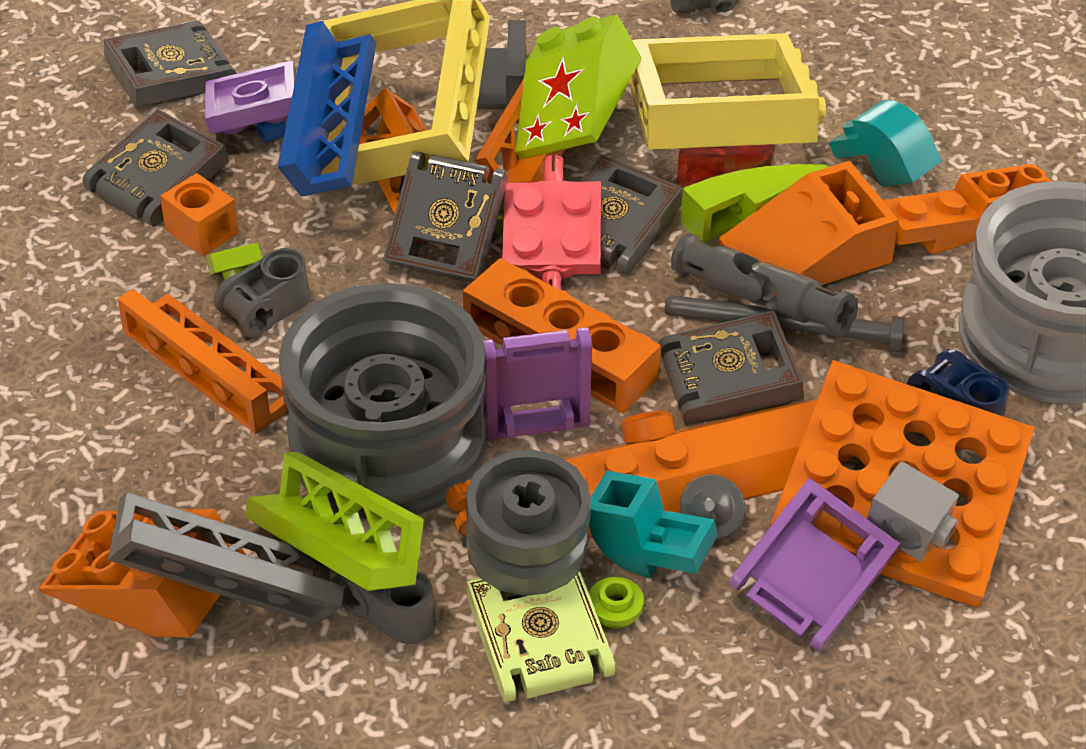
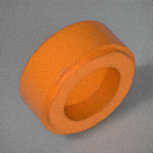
[620,410,675,443]

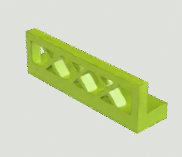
[245,452,424,591]

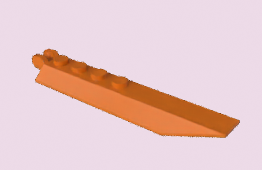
[445,398,880,539]

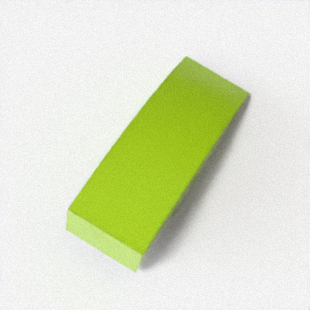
[680,164,829,243]

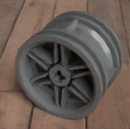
[279,283,487,518]

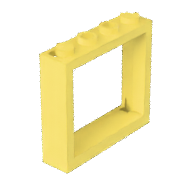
[321,0,490,185]
[629,33,826,150]

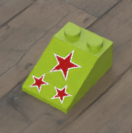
[516,14,642,159]

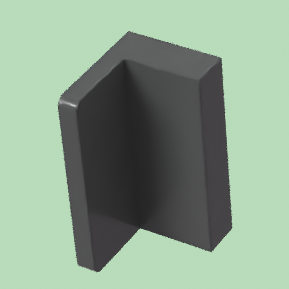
[477,20,526,109]

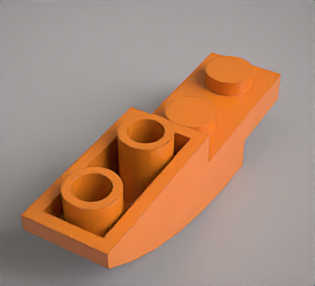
[883,164,1051,254]

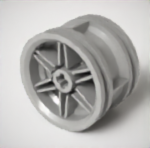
[958,181,1086,404]

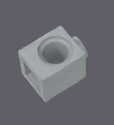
[867,461,959,562]

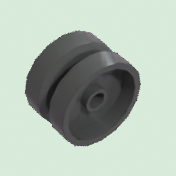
[466,450,591,596]

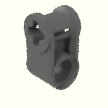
[214,248,310,338]
[331,571,436,644]

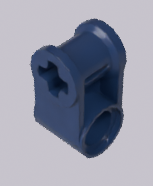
[907,349,1009,417]

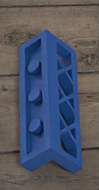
[278,21,377,197]

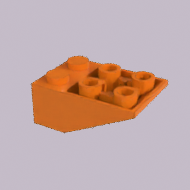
[719,161,899,297]
[38,509,246,638]

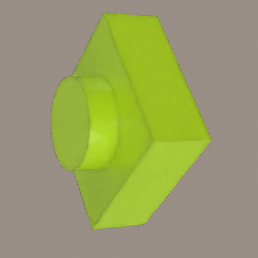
[205,242,262,281]

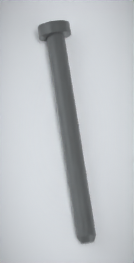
[664,295,905,352]

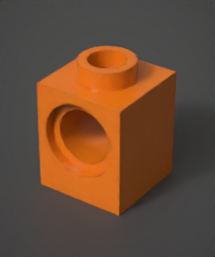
[160,173,239,257]

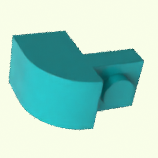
[828,100,942,187]
[589,471,718,579]

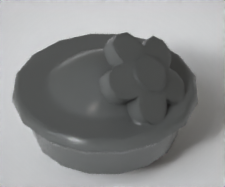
[680,474,746,540]

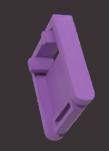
[483,327,592,440]
[728,478,900,652]

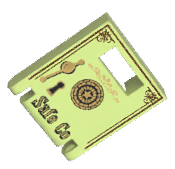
[467,571,616,703]

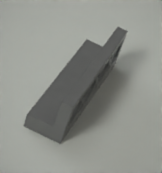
[108,492,345,623]

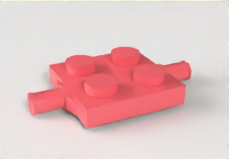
[502,155,602,290]

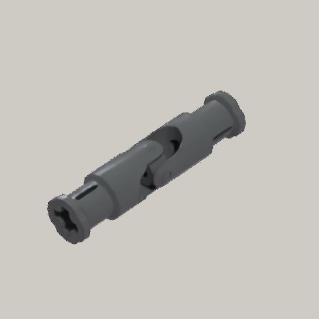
[671,233,858,337]

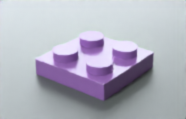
[205,60,297,134]

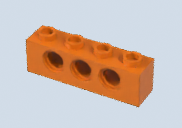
[463,258,661,414]

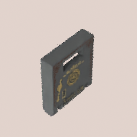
[104,21,237,107]
[83,109,229,227]
[383,151,508,283]
[580,154,683,275]
[658,310,804,425]

